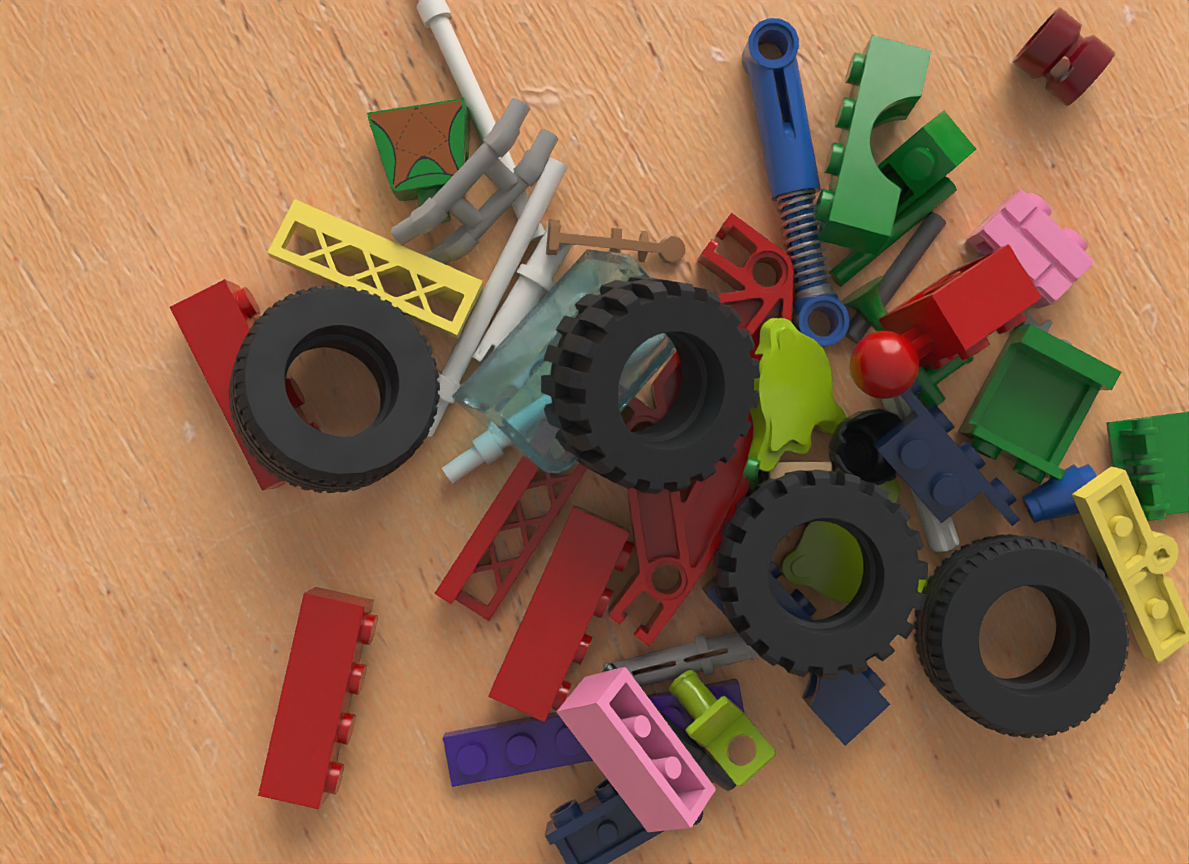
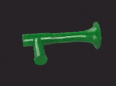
[841,276,973,409]

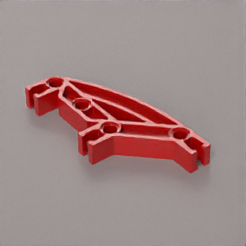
[607,212,793,647]

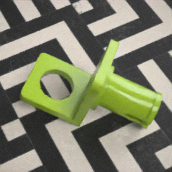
[669,670,777,786]

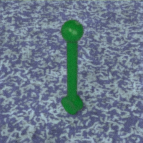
[743,457,761,497]

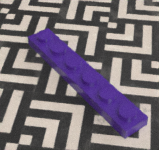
[443,678,745,787]

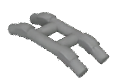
[391,98,558,265]

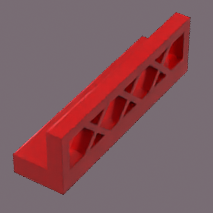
[434,420,587,621]

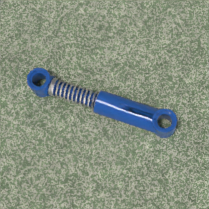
[742,18,849,348]

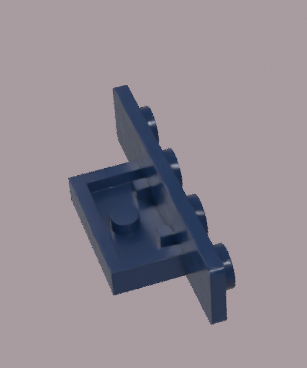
[873,380,1020,526]

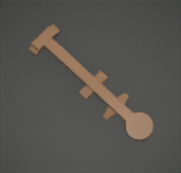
[546,219,685,262]

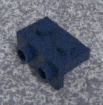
[545,779,664,864]

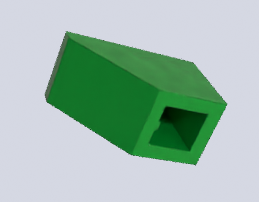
[878,110,976,216]

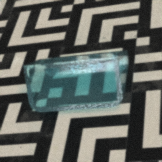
[452,249,676,473]

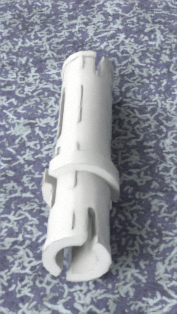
[472,226,574,372]

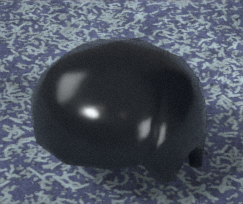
[828,408,902,486]

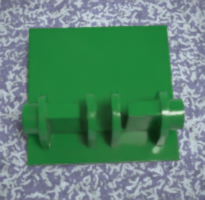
[1106,411,1189,521]

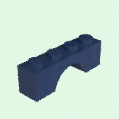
[702,560,890,746]

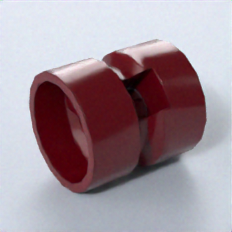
[1013,7,1115,106]

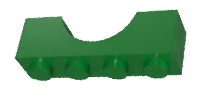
[813,35,931,255]

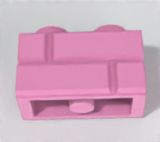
[966,189,1094,309]

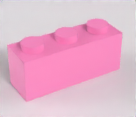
[556,667,716,832]

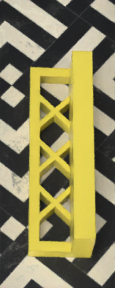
[267,199,483,339]

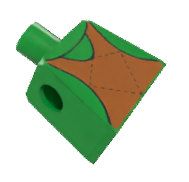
[367,98,470,223]

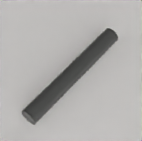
[845,212,946,343]

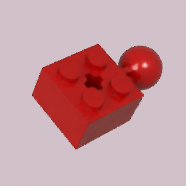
[850,244,1042,399]

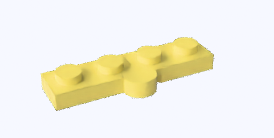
[1072,467,1189,664]

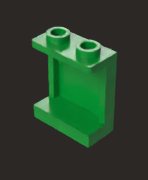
[958,324,1122,484]

